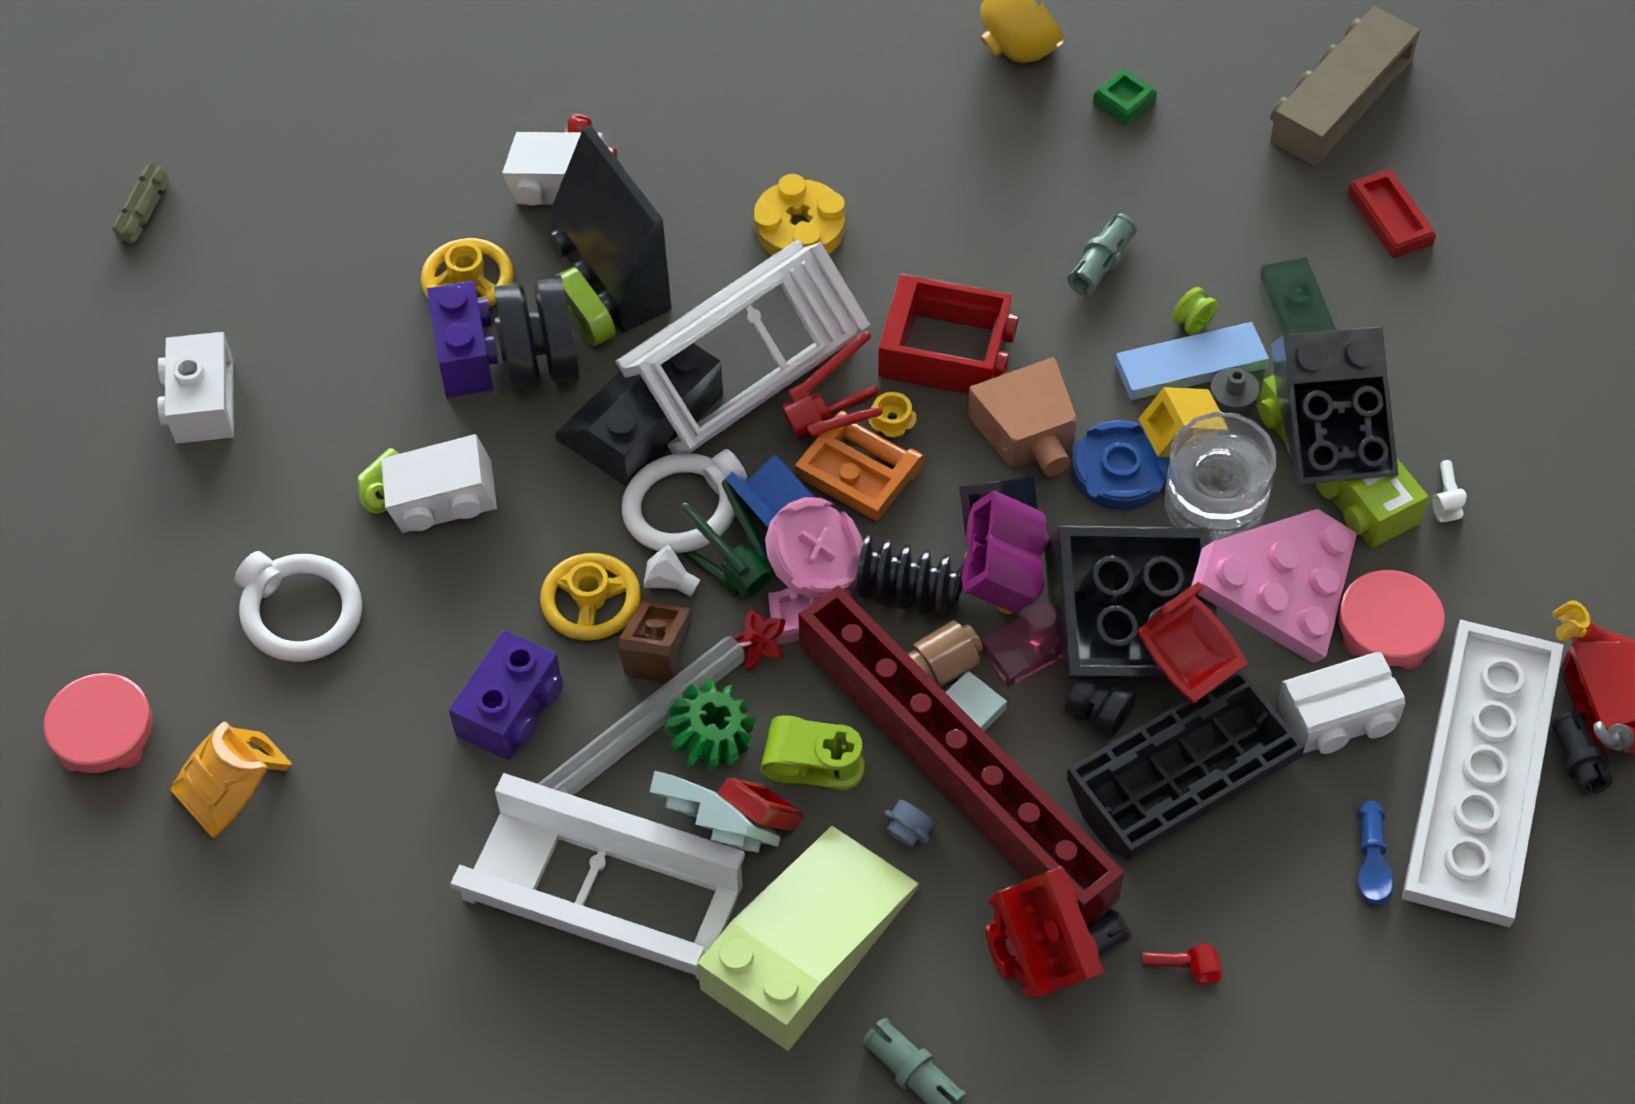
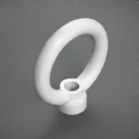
[622,449,748,553]
[234,551,362,662]

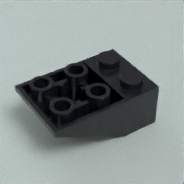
[1271,326,1399,485]

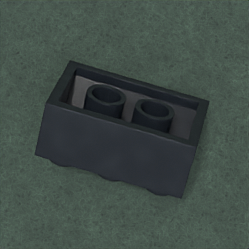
[555,343,723,487]

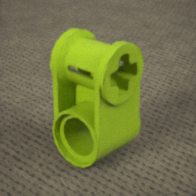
[760,715,865,791]

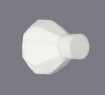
[643,544,700,597]

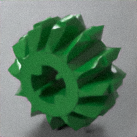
[665,679,756,772]

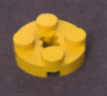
[754,174,845,256]

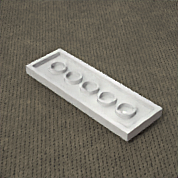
[1401,620,1564,927]

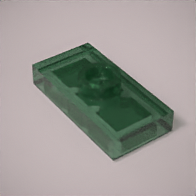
[1260,257,1336,335]

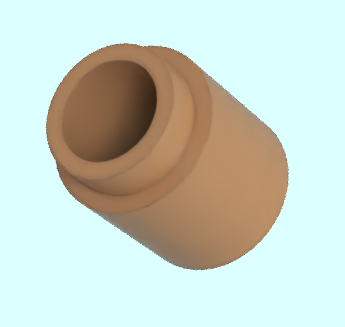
[908,620,983,688]

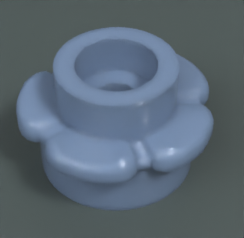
[884,799,935,847]

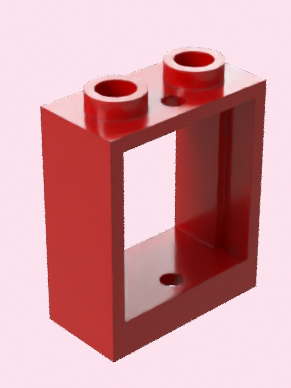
[878,273,1019,394]

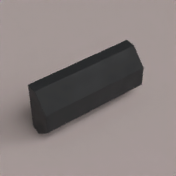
[1066,669,1305,860]

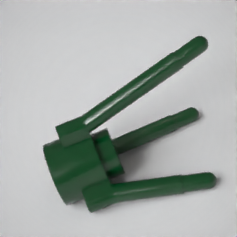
[680,479,774,599]

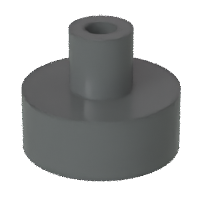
[1210,368,1259,418]

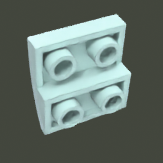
[650,771,780,853]

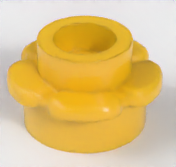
[868,392,916,438]

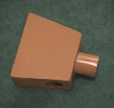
[968,357,1077,476]

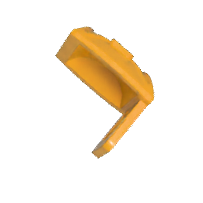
[170,721,291,838]

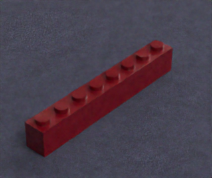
[798,585,1124,925]

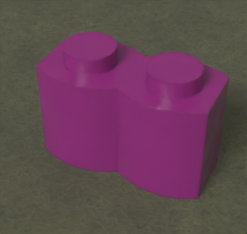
[962,490,1048,613]

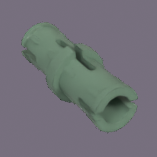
[1067,213,1137,296]
[862,1018,968,1104]

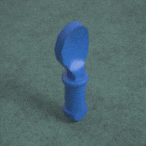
[1358,800,1394,905]

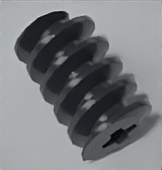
[856,534,965,620]

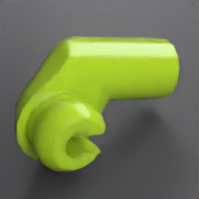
[357,448,399,514]

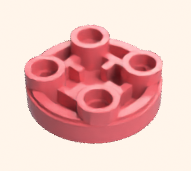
[1339,570,1445,669]
[44,673,153,773]

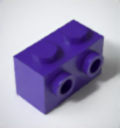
[427,280,499,398]
[449,629,563,761]

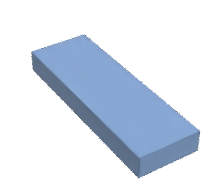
[1115,322,1269,400]

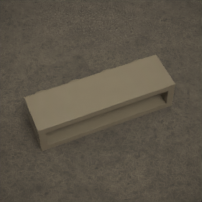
[1270,5,1420,167]

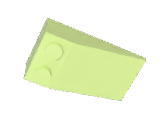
[697,826,919,1051]

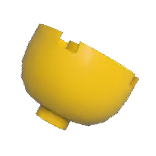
[980,0,1064,64]

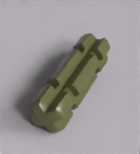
[112,164,169,244]

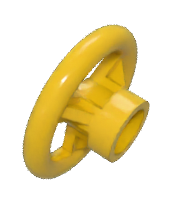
[421,238,514,309]
[540,553,641,641]

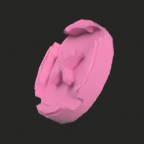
[765,497,863,598]

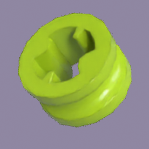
[1171,287,1219,335]

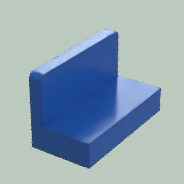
[725,455,816,527]

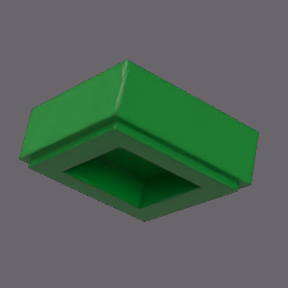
[1093,68,1157,125]

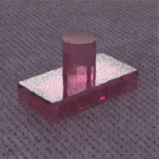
[981,601,1063,687]

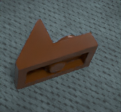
[618,601,691,683]

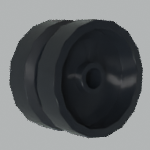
[494,275,580,391]

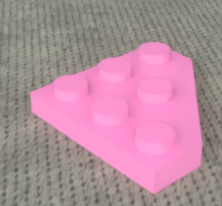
[1192,509,1357,664]

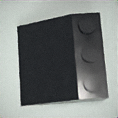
[548,125,672,333]
[1045,526,1217,679]

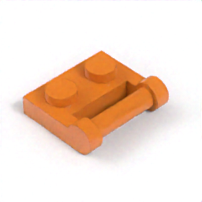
[795,411,926,522]

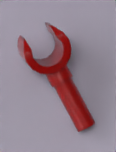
[1142,943,1222,985]

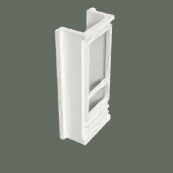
[615,240,871,454]
[450,773,745,979]

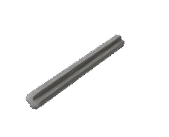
[538,636,745,795]

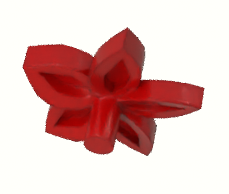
[733,609,786,671]

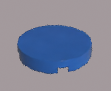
[1071,420,1170,510]

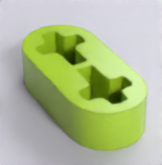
[555,267,616,347]

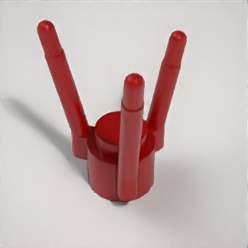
[781,332,883,440]

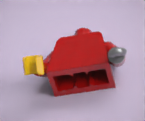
[1552,600,1635,755]

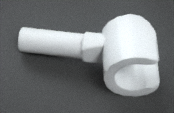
[1432,460,1467,523]

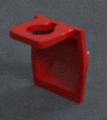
[1138,581,1248,704]

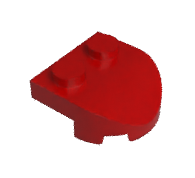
[985,866,1104,998]

